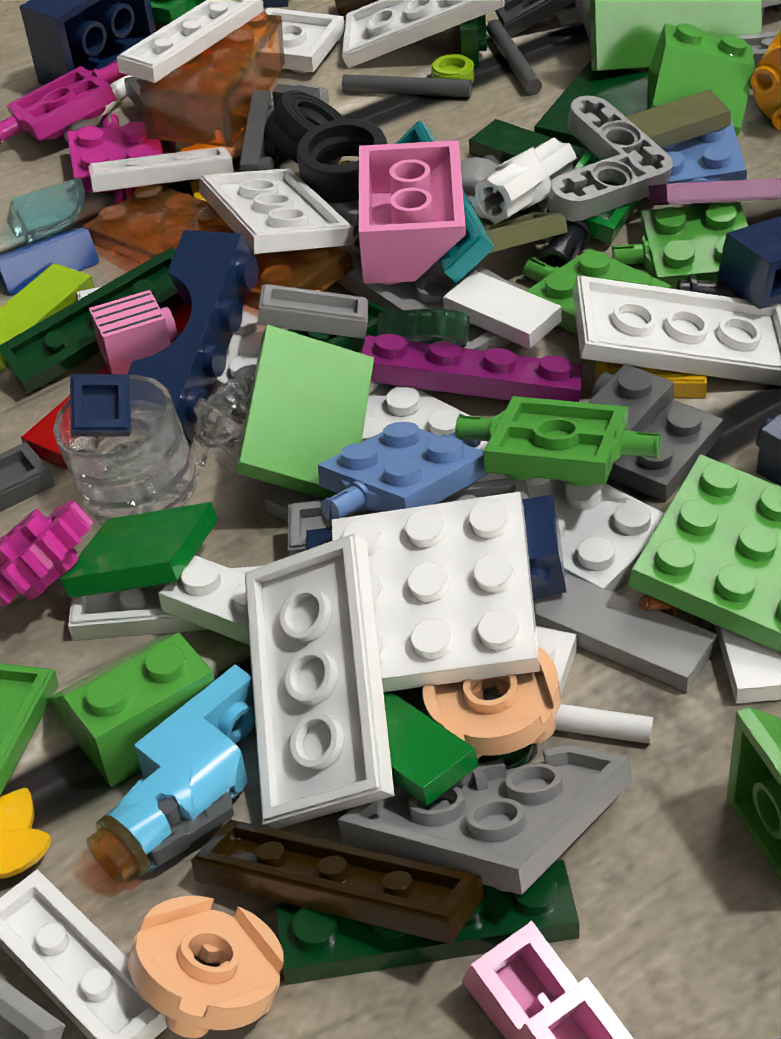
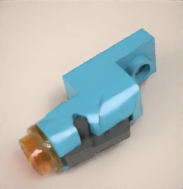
[86,664,255,884]

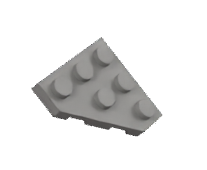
[338,744,632,895]

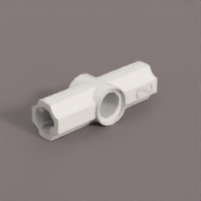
[471,138,577,224]

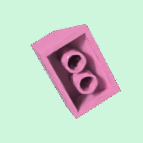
[359,140,466,285]

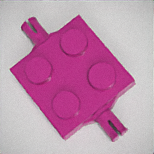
[0,60,128,143]
[67,113,168,210]

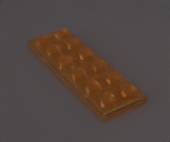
[82,184,354,310]

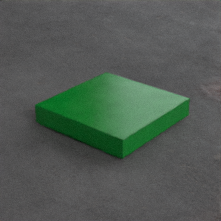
[61,502,218,598]

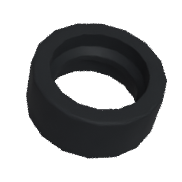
[296,119,387,203]

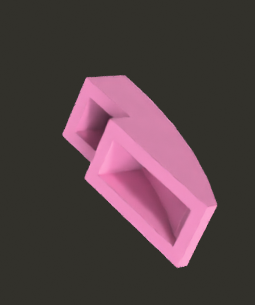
[461,921,633,1039]

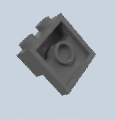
[588,363,724,502]

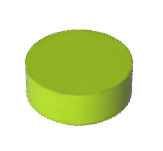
[431,54,474,83]

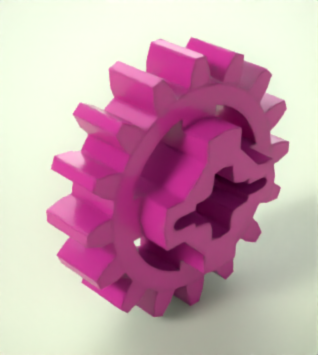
[0,500,94,607]

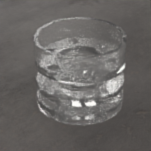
[53,375,199,525]

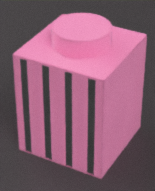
[89,290,178,374]

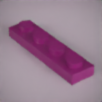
[362,334,582,402]

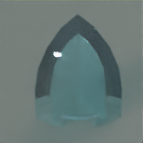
[6,177,85,244]

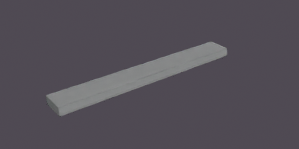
[264,485,717,693]

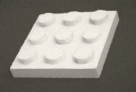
[332,492,540,692]

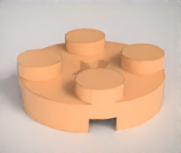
[423,647,561,758]
[127,896,284,1038]

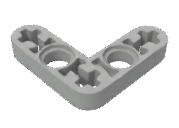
[547,95,673,222]

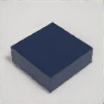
[70,374,131,437]

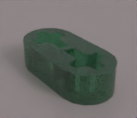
[375,308,470,348]

